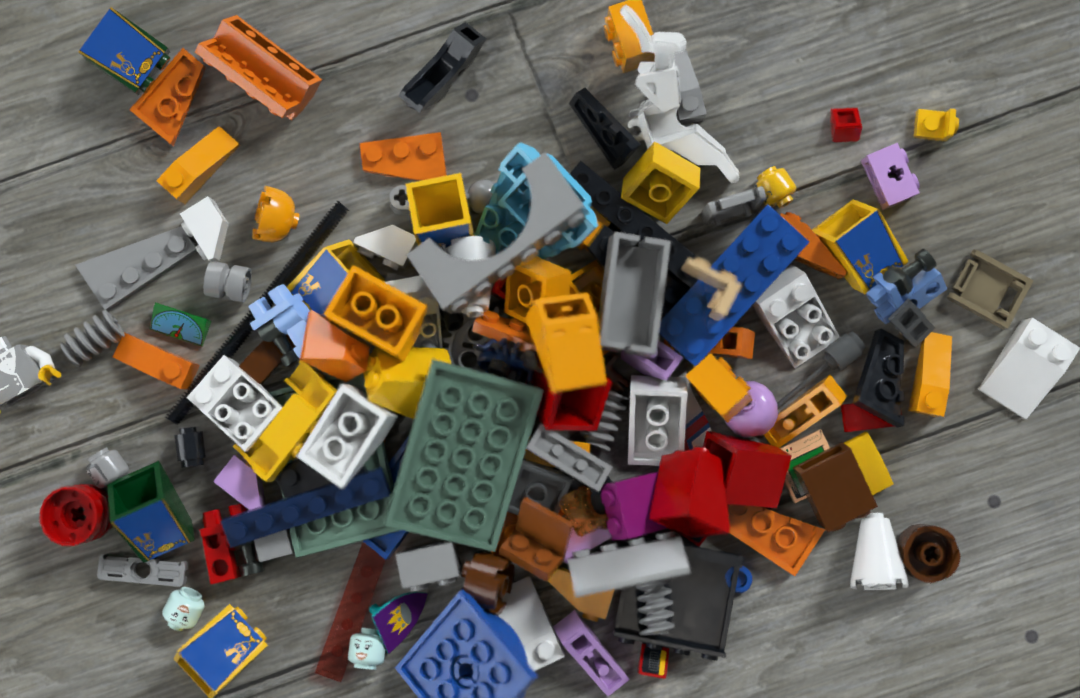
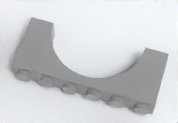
[407,152,589,314]

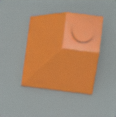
[300,310,370,382]

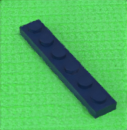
[221,467,391,547]

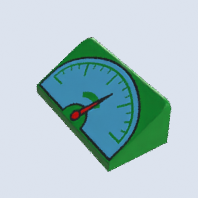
[150,302,211,347]

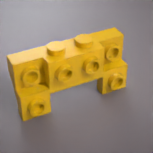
[233,360,338,482]

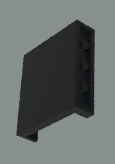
[613,536,744,661]

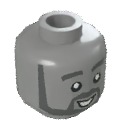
[86,447,129,489]

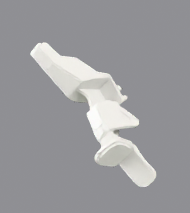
[620,5,739,183]

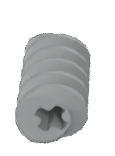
[60,309,125,367]
[579,391,630,451]
[636,578,675,635]

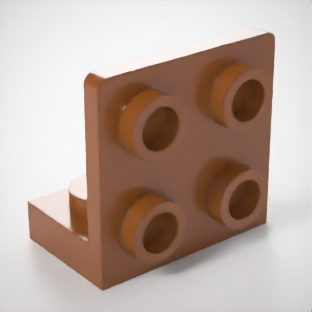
[499,497,573,582]

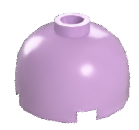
[725,381,778,438]

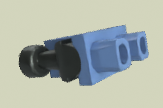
[866,248,947,324]

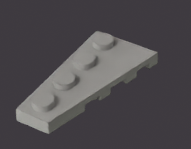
[75,226,197,311]

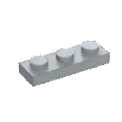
[526,423,613,492]

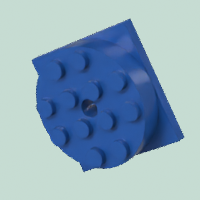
[395,590,538,698]

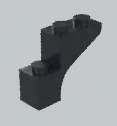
[398,22,486,113]

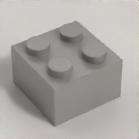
[396,540,462,592]

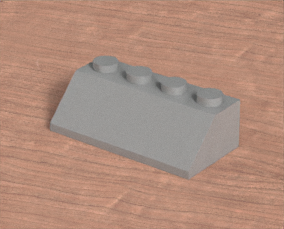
[568,531,690,597]

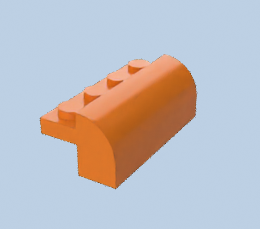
[195,15,322,120]

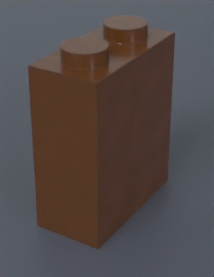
[793,442,878,532]

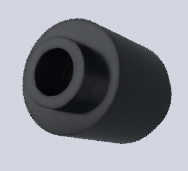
[174,427,206,468]

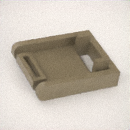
[947,249,1034,330]

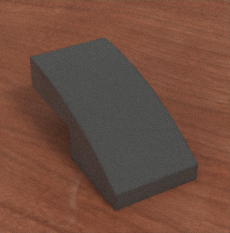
[888,299,935,348]

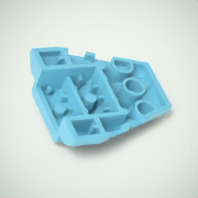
[475,142,598,259]

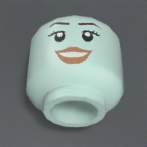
[162,587,205,631]
[348,628,386,670]

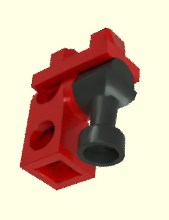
[199,503,264,585]

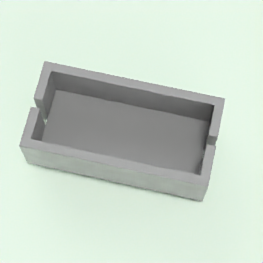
[598,232,671,357]

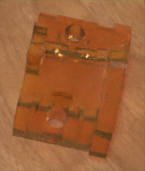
[560,485,609,537]

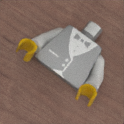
[0,336,62,413]

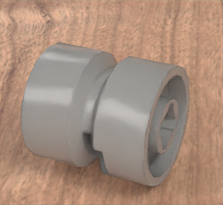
[203,261,252,303]

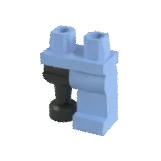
[249,284,310,368]

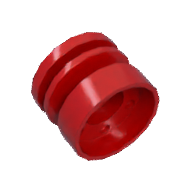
[40,484,112,546]

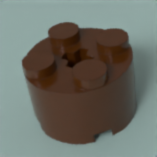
[897,524,961,583]
[461,551,515,615]

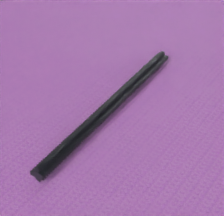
[166,201,349,425]

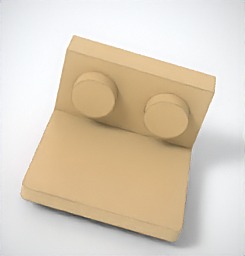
[681,257,741,321]

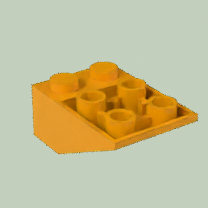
[525,293,606,393]

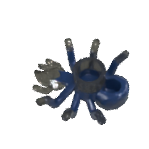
[472,338,544,386]

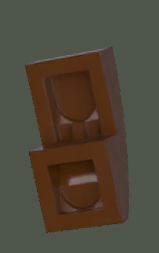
[239,334,296,385]

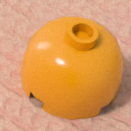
[252,185,299,243]

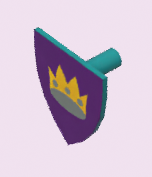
[369,591,428,654]

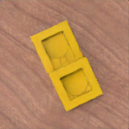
[844,431,894,495]

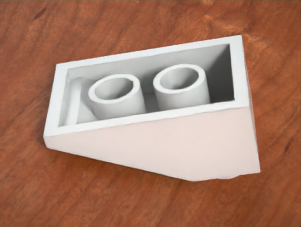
[978,318,1080,419]
[628,375,687,466]
[297,384,399,489]
[492,575,565,671]

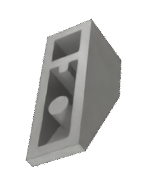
[674,48,707,124]

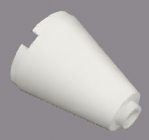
[442,236,496,318]
[850,513,909,590]

